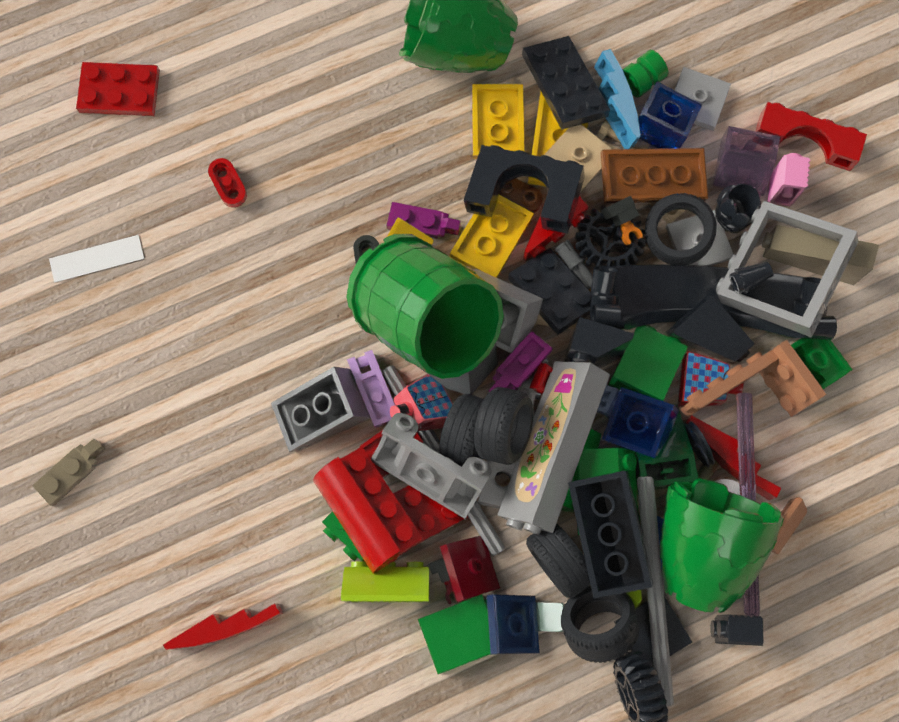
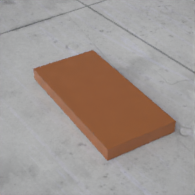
[600,148,708,203]

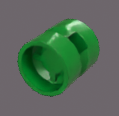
[622,49,669,98]

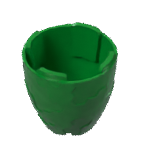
[399,0,518,73]
[660,478,784,613]

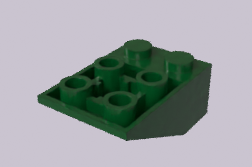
[624,404,698,490]

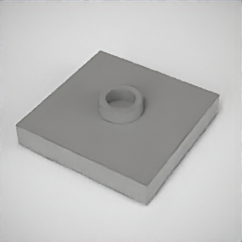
[666,67,731,131]

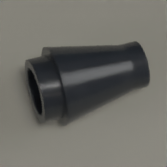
[729,261,774,294]

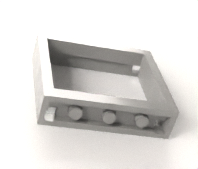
[716,201,858,337]

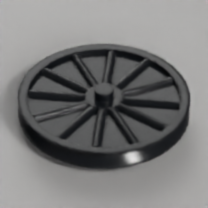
[684,421,715,468]

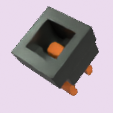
[601,196,643,245]

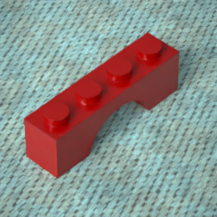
[753,102,867,171]

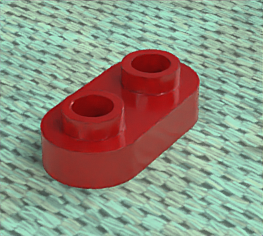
[208,158,247,208]

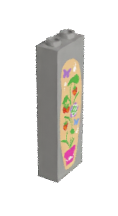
[498,361,610,535]

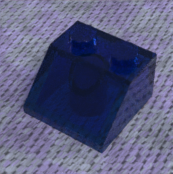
[638,81,702,149]
[602,387,679,459]

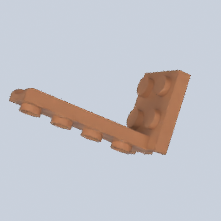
[680,340,827,417]

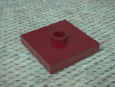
[440,536,500,602]

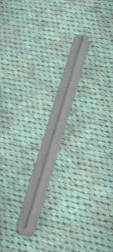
[382,365,505,556]
[637,476,674,707]

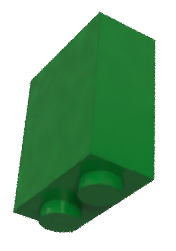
[608,325,688,410]
[418,594,491,674]

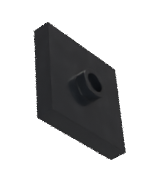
[614,596,693,667]

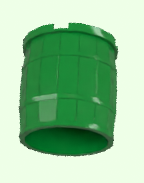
[346,234,504,379]

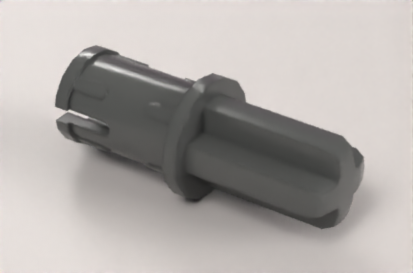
[555,240,593,289]

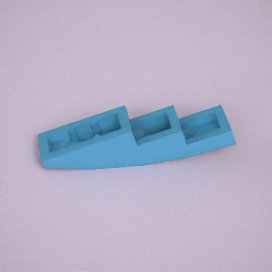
[594,49,640,149]

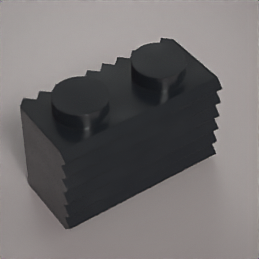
[710,614,764,646]

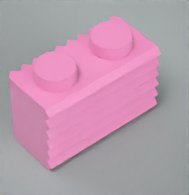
[768,153,811,207]

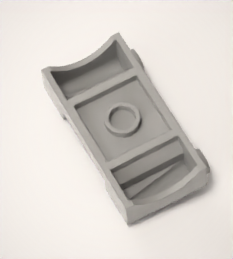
[371,413,492,519]

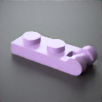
[347,350,395,428]

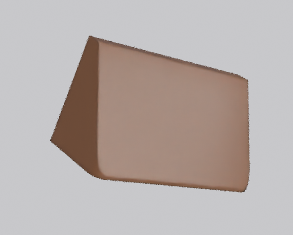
[772,497,807,555]

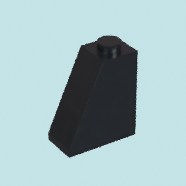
[665,295,754,363]

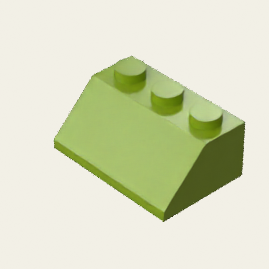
[341,561,429,602]

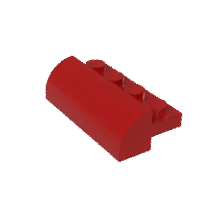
[313,446,423,574]

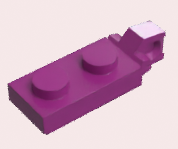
[386,202,461,239]
[489,331,553,392]

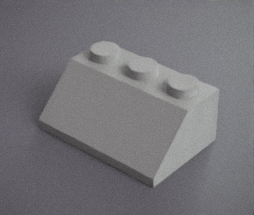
[473,269,543,353]

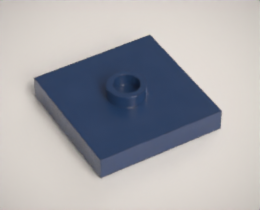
[487,594,540,655]

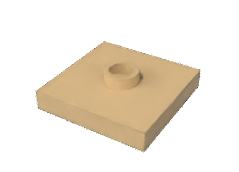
[545,125,611,192]

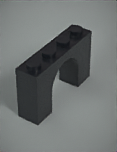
[463,145,585,234]

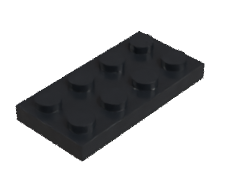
[522,36,610,130]

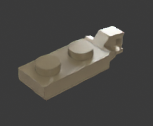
[32,439,106,506]

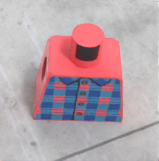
[390,374,453,432]

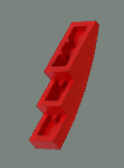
[685,416,781,501]
[163,603,284,650]

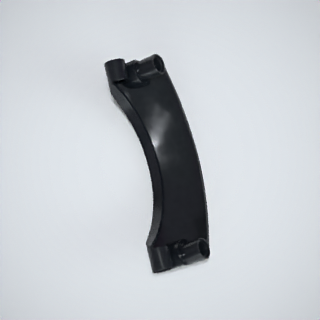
[590,264,837,340]

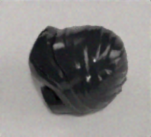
[715,183,761,233]

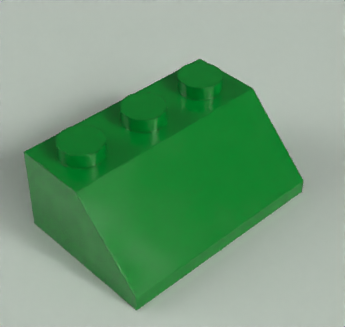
[575,448,640,535]

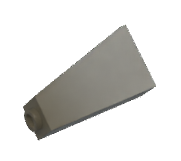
[762,225,879,286]

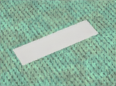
[49,235,144,283]

